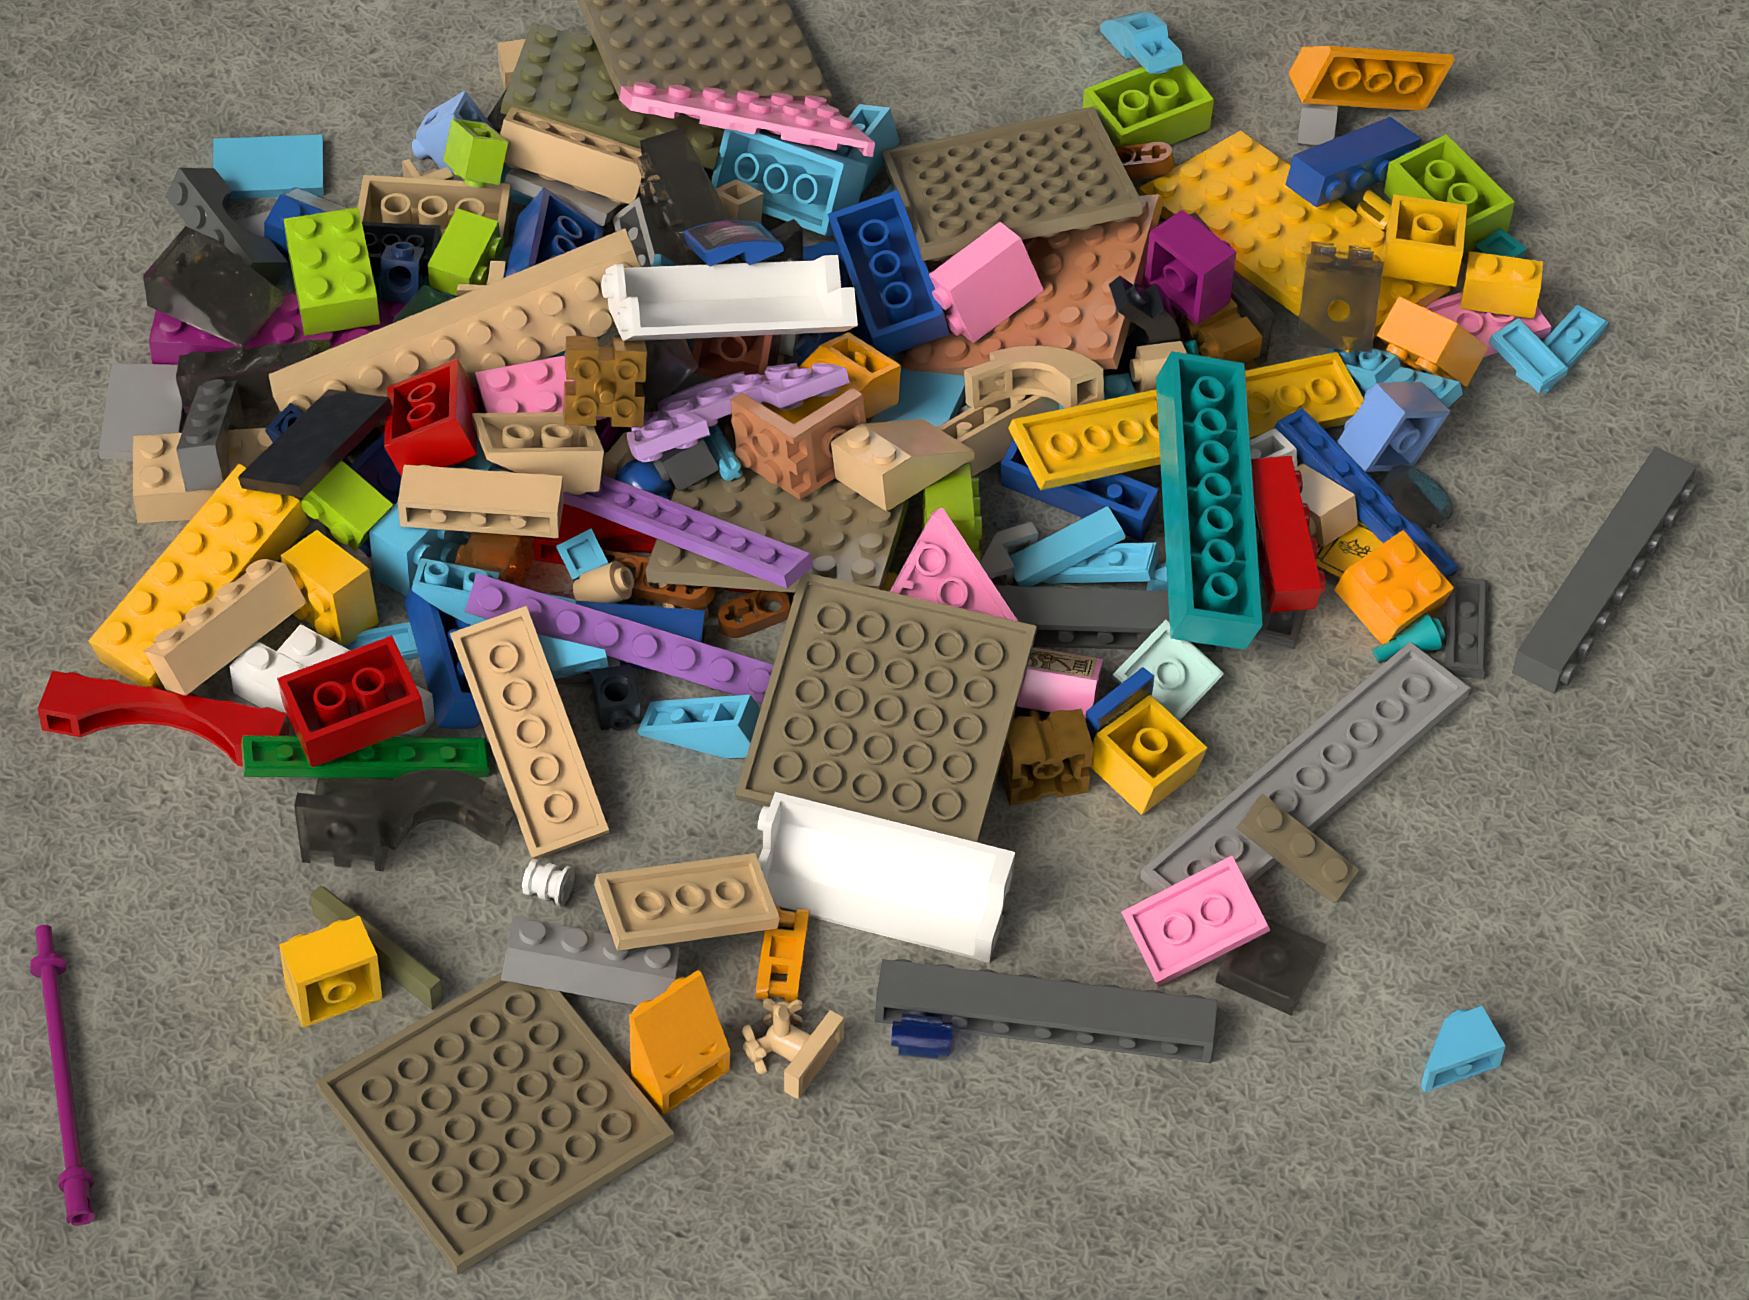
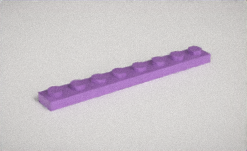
[563,474,813,588]
[464,573,774,703]

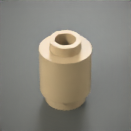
[573,561,634,604]

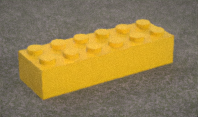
[88,463,309,691]

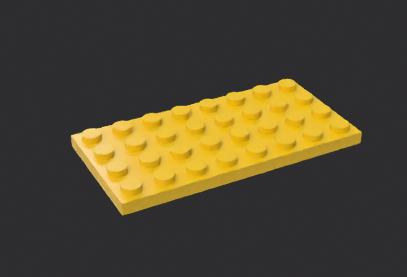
[1138,130,1451,353]

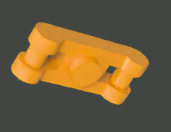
[755,906,810,1003]

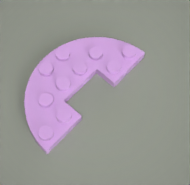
[627,363,850,462]

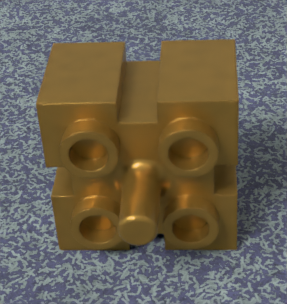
[1179,297,1263,371]
[563,336,647,427]
[999,709,1094,806]

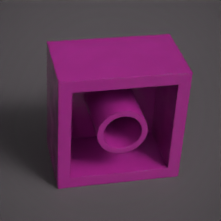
[1144,209,1237,326]

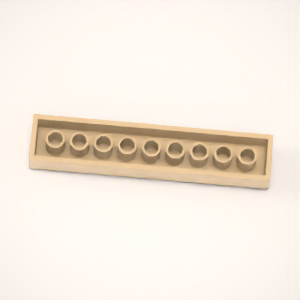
[268,228,642,429]

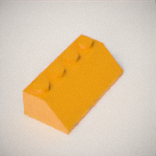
[1288,46,1455,111]

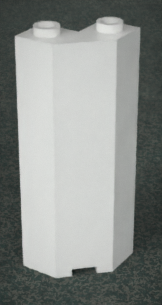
[601,255,858,341]
[757,792,1015,963]

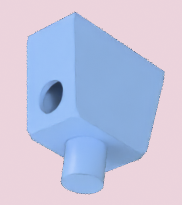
[412,91,497,172]

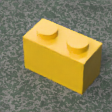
[1460,251,1543,319]

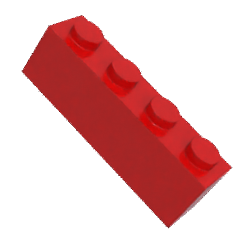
[1251,456,1326,613]

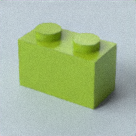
[443,118,508,188]
[427,208,504,296]
[297,460,393,551]

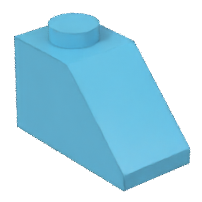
[1421,1006,1505,1093]

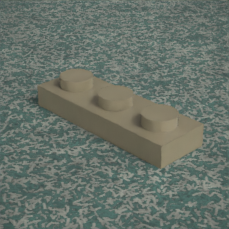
[1236,794,1360,903]

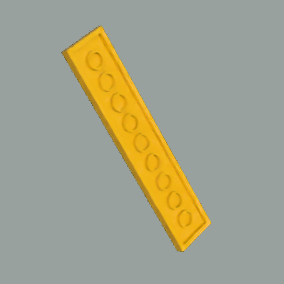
[1008,352,1364,491]

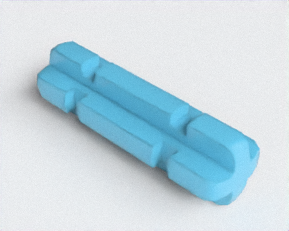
[702,424,743,482]

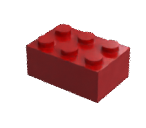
[384,358,478,477]
[277,635,426,768]

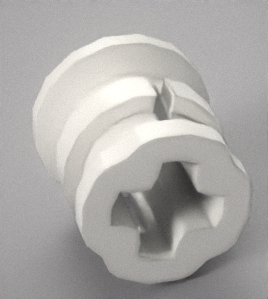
[522,859,575,907]

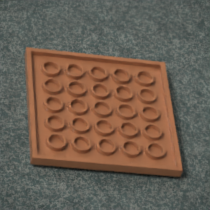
[902,194,1163,376]

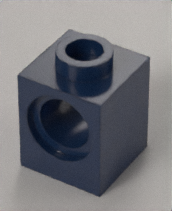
[381,242,424,304]

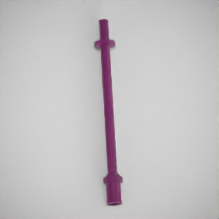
[29,925,95,1226]

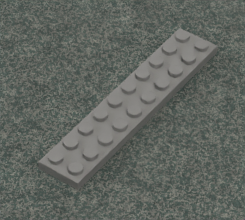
[1140,642,1470,893]

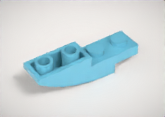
[1100,11,1183,74]
[1325,344,1463,408]
[412,558,576,625]

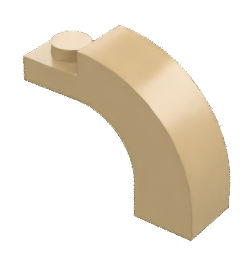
[964,346,1104,409]

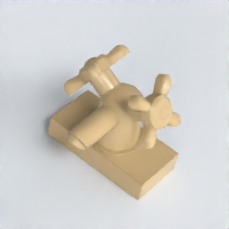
[742,998,844,1100]

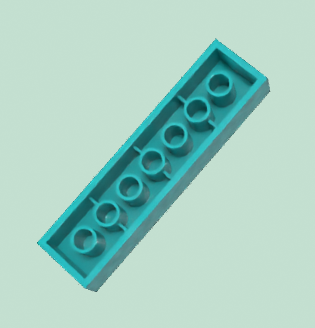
[1156,351,1263,650]

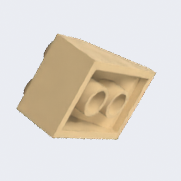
[472,412,604,495]
[831,419,975,512]

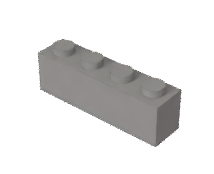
[500,916,679,1006]

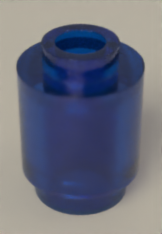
[891,1013,953,1059]

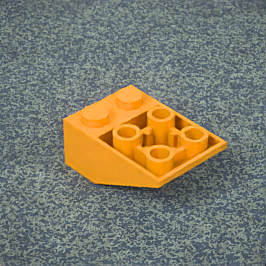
[762,332,901,424]
[629,970,730,1116]

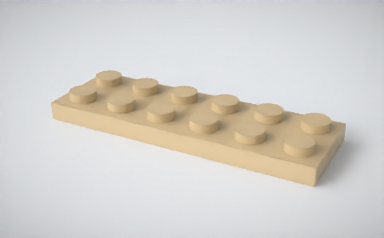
[450,606,610,859]

